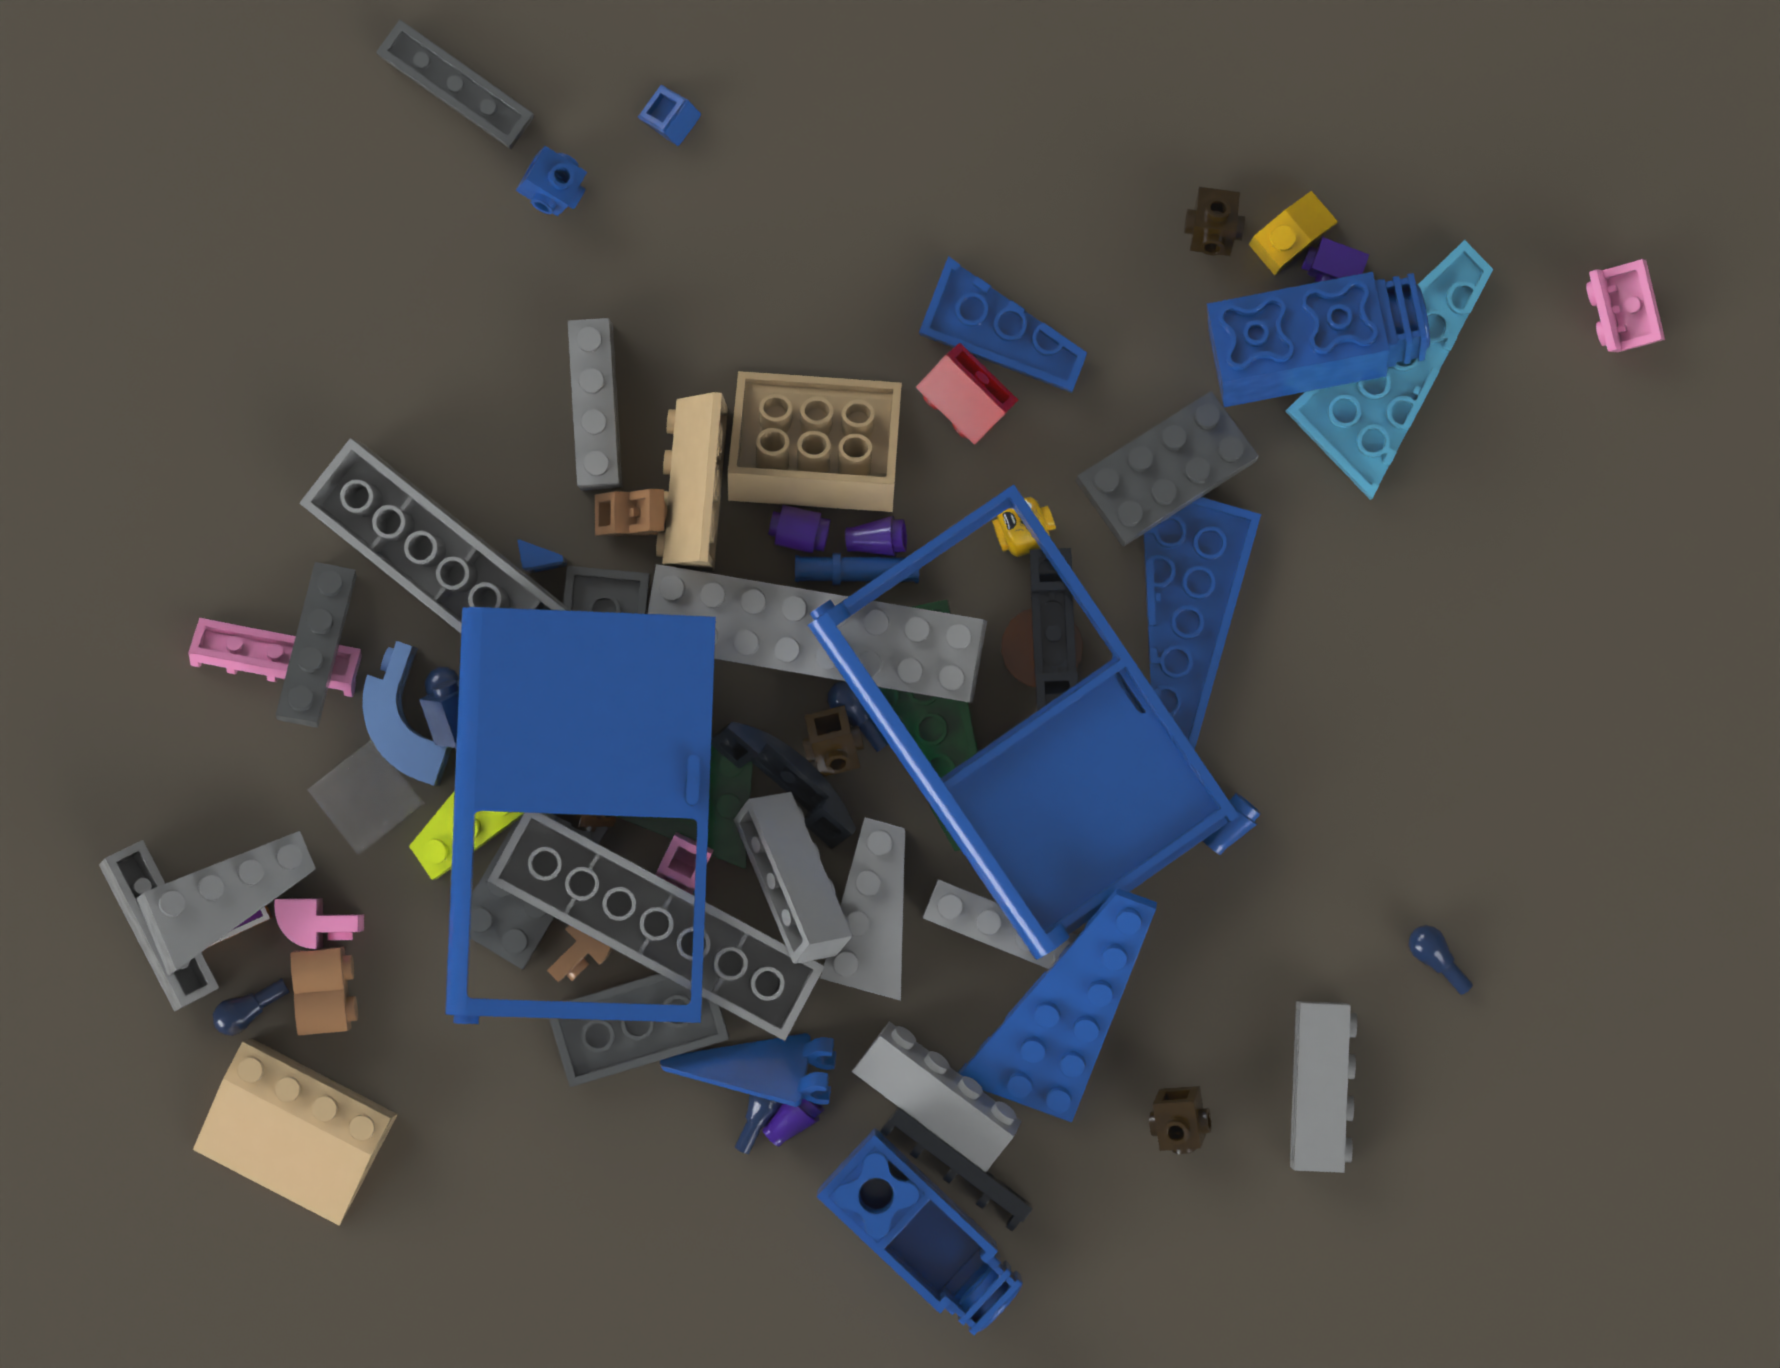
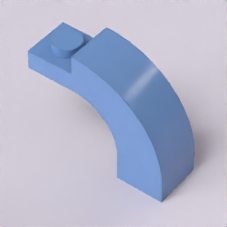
[363,641,453,786]

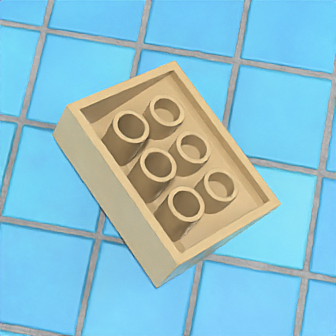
[728,371,902,512]
[656,392,728,571]
[193,1039,398,1226]

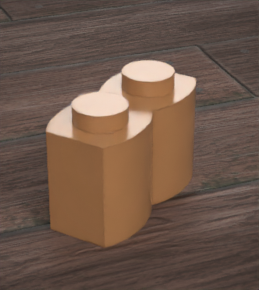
[290,946,358,1035]

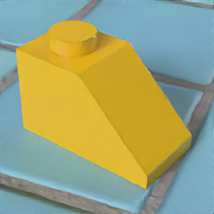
[1248,191,1338,275]

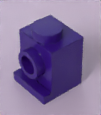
[1301,237,1369,283]

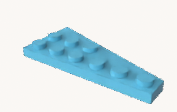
[1285,240,1493,500]

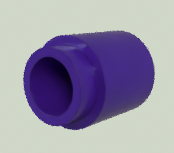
[768,505,831,553]

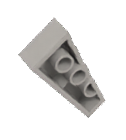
[820,817,905,1001]
[136,831,316,976]

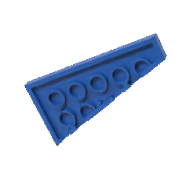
[1143,497,1261,750]
[957,888,1157,1122]

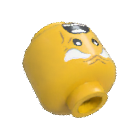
[992,497,1056,557]

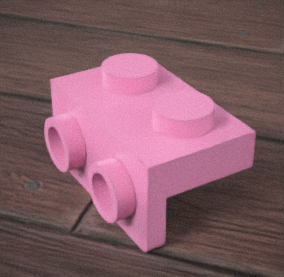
[1586,259,1665,353]

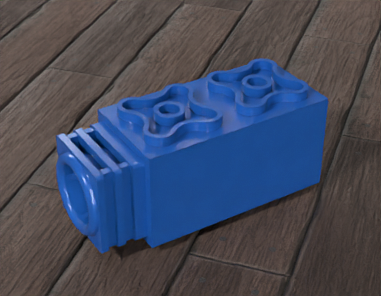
[1207,272,1430,407]
[816,1128,1023,1336]

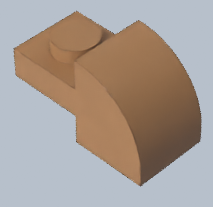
[595,489,667,537]
[547,925,612,982]

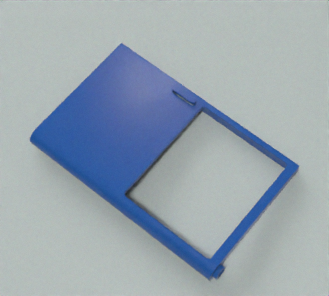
[808,484,1239,960]
[445,607,716,1024]

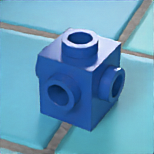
[515,146,587,217]

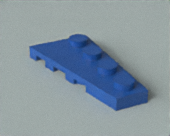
[919,256,1087,393]

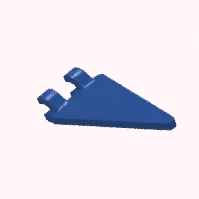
[660,1033,837,1107]

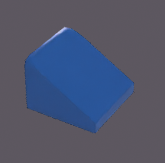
[638,84,701,146]
[518,540,567,573]

